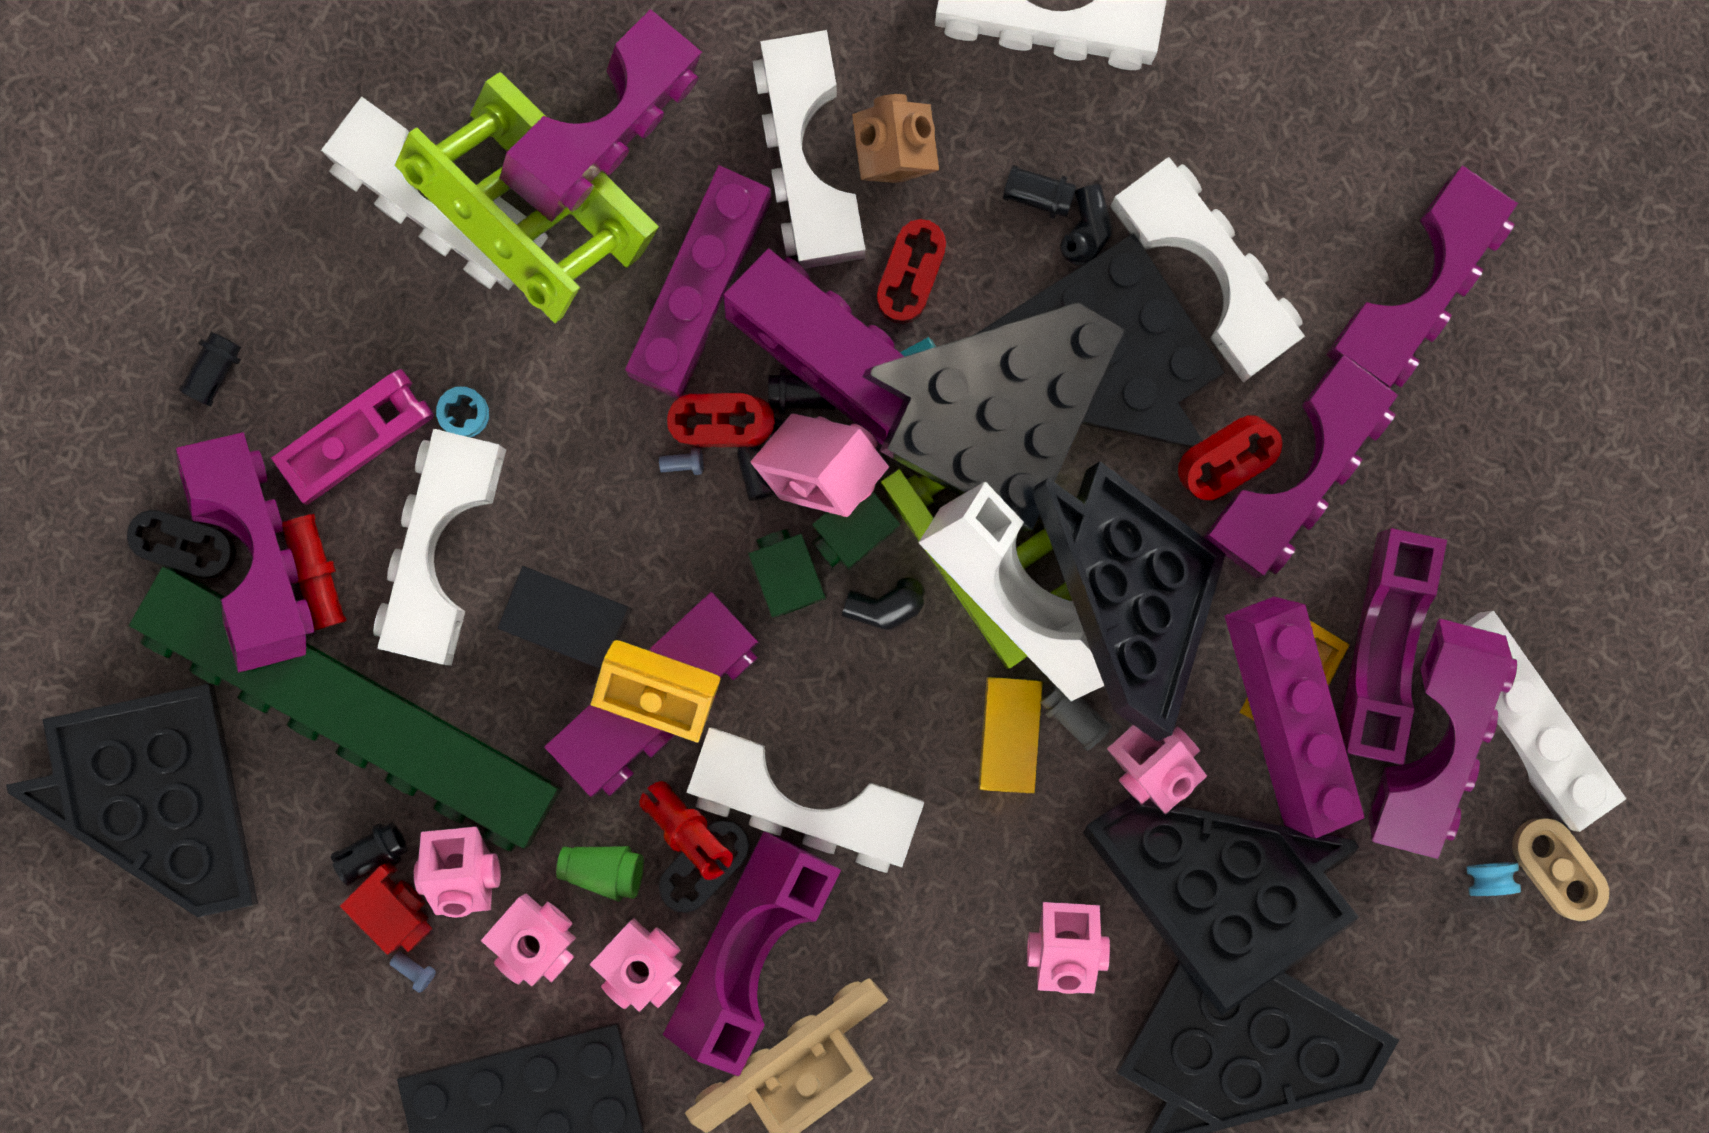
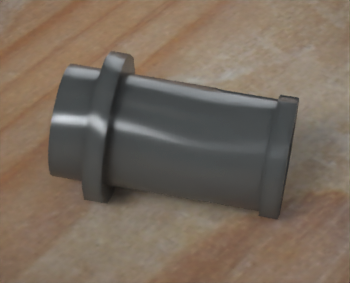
[1040,685,1112,751]

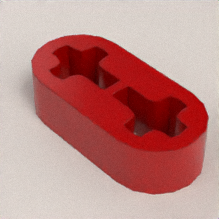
[877,219,946,324]
[667,393,775,447]
[1178,415,1283,500]

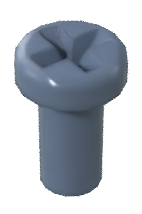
[659,447,704,475]
[389,951,436,993]

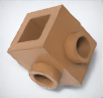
[852,94,939,183]

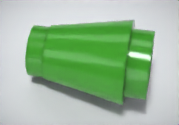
[556,846,644,902]

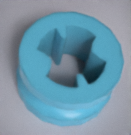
[436,387,489,438]
[1466,862,1521,896]

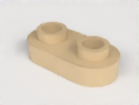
[1512,818,1609,921]

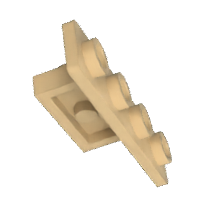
[685,978,888,1133]

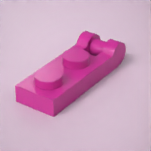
[271,369,434,505]

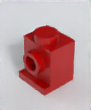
[340,863,433,955]

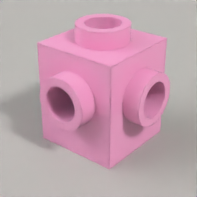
[1107,725,1207,814]
[414,827,501,918]
[481,893,576,986]
[1027,902,1110,994]
[589,918,683,1012]

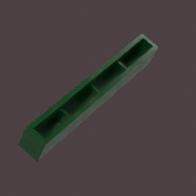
[128,566,563,852]

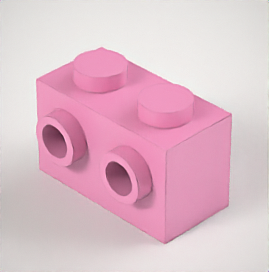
[750,413,889,517]

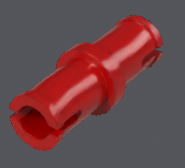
[282,514,347,631]
[639,781,733,880]

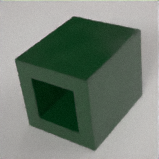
[811,492,901,570]
[748,529,826,619]

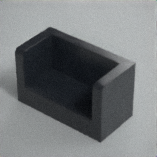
[497,565,633,669]

